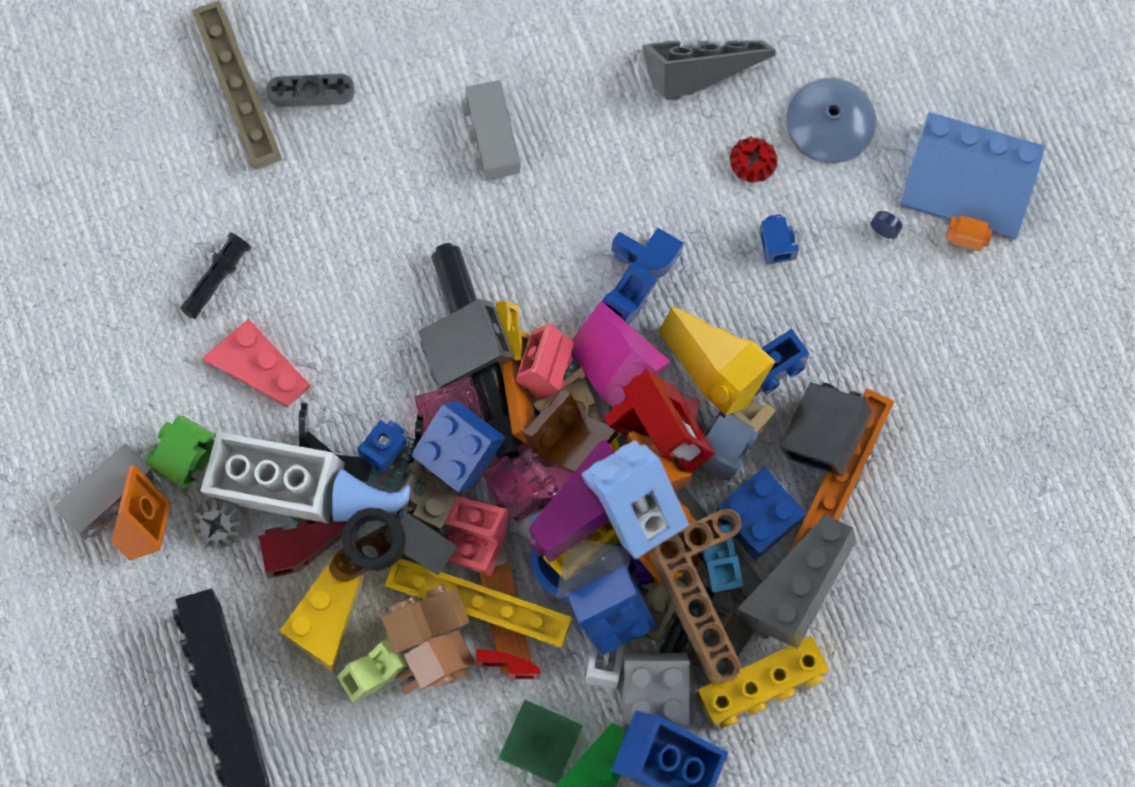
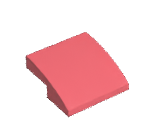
[444,496,509,576]

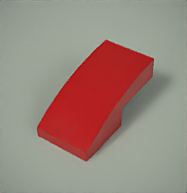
[476,649,541,680]

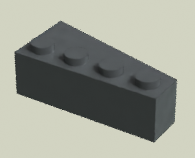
[737,515,856,649]

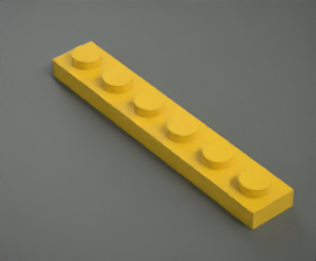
[384,558,574,649]

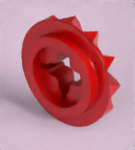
[729,136,778,183]

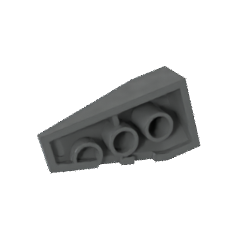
[642,40,776,100]

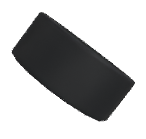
[342,507,406,571]

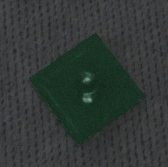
[498,699,583,785]

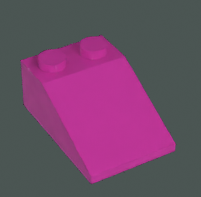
[571,301,671,407]

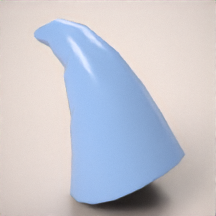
[332,468,410,522]

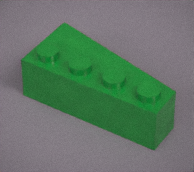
[555,723,627,787]

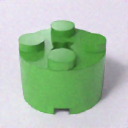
[145,416,216,489]

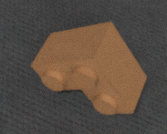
[381,585,470,653]

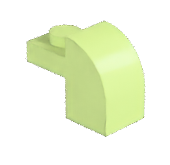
[337,638,407,703]

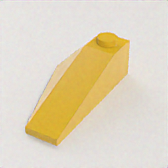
[658,307,776,415]

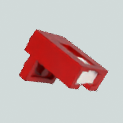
[604,369,715,473]

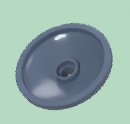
[786,78,876,164]

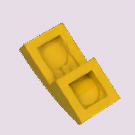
[495,300,530,363]

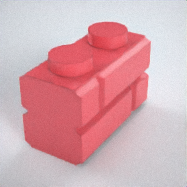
[515,324,574,400]

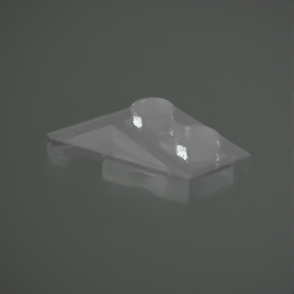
[556,539,630,599]

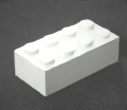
[200,432,345,523]

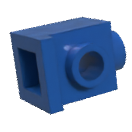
[759,214,799,265]
[357,420,407,474]

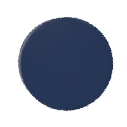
[870,211,902,239]

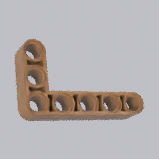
[650,509,741,685]

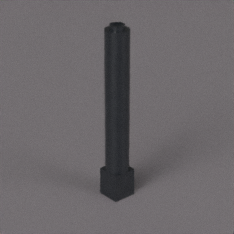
[431,243,528,463]

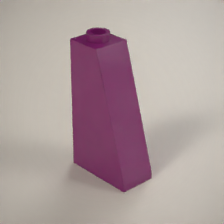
[528,439,634,563]

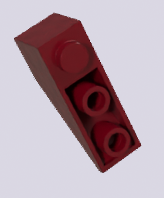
[258,515,347,579]

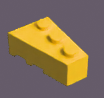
[280,553,364,673]

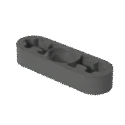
[267,74,355,107]

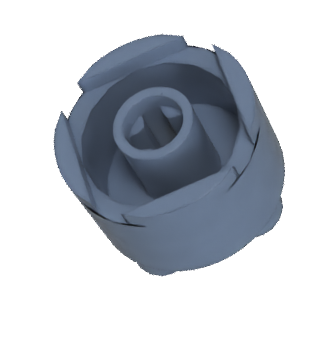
[699,411,759,481]

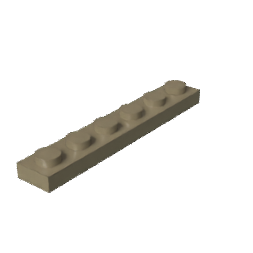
[192,0,282,170]

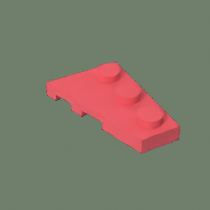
[202,319,310,407]

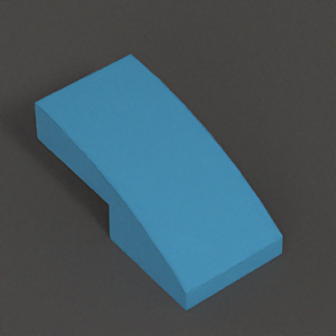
[698,524,743,593]

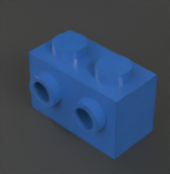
[755,328,809,396]

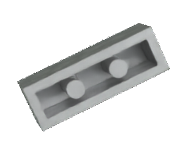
[461,80,520,181]
[54,443,155,540]

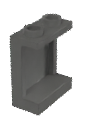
[418,299,514,389]

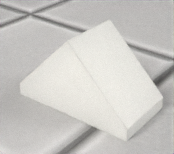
[585,644,625,689]

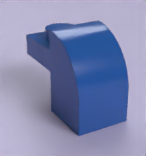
[611,228,684,279]
[602,262,658,325]

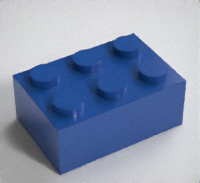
[611,710,729,787]

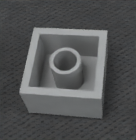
[623,653,689,725]

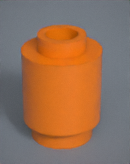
[946,215,993,251]

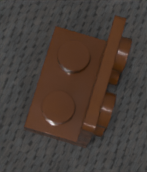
[523,389,618,474]

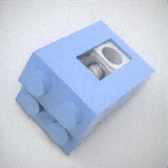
[581,440,689,559]

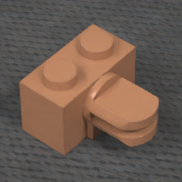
[396,630,476,694]

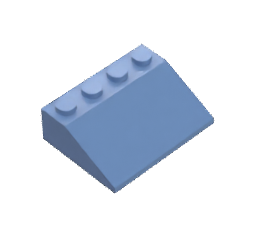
[900,112,1045,240]

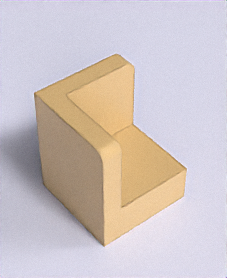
[732,400,776,434]

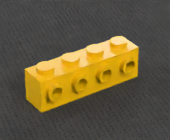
[695,636,829,730]

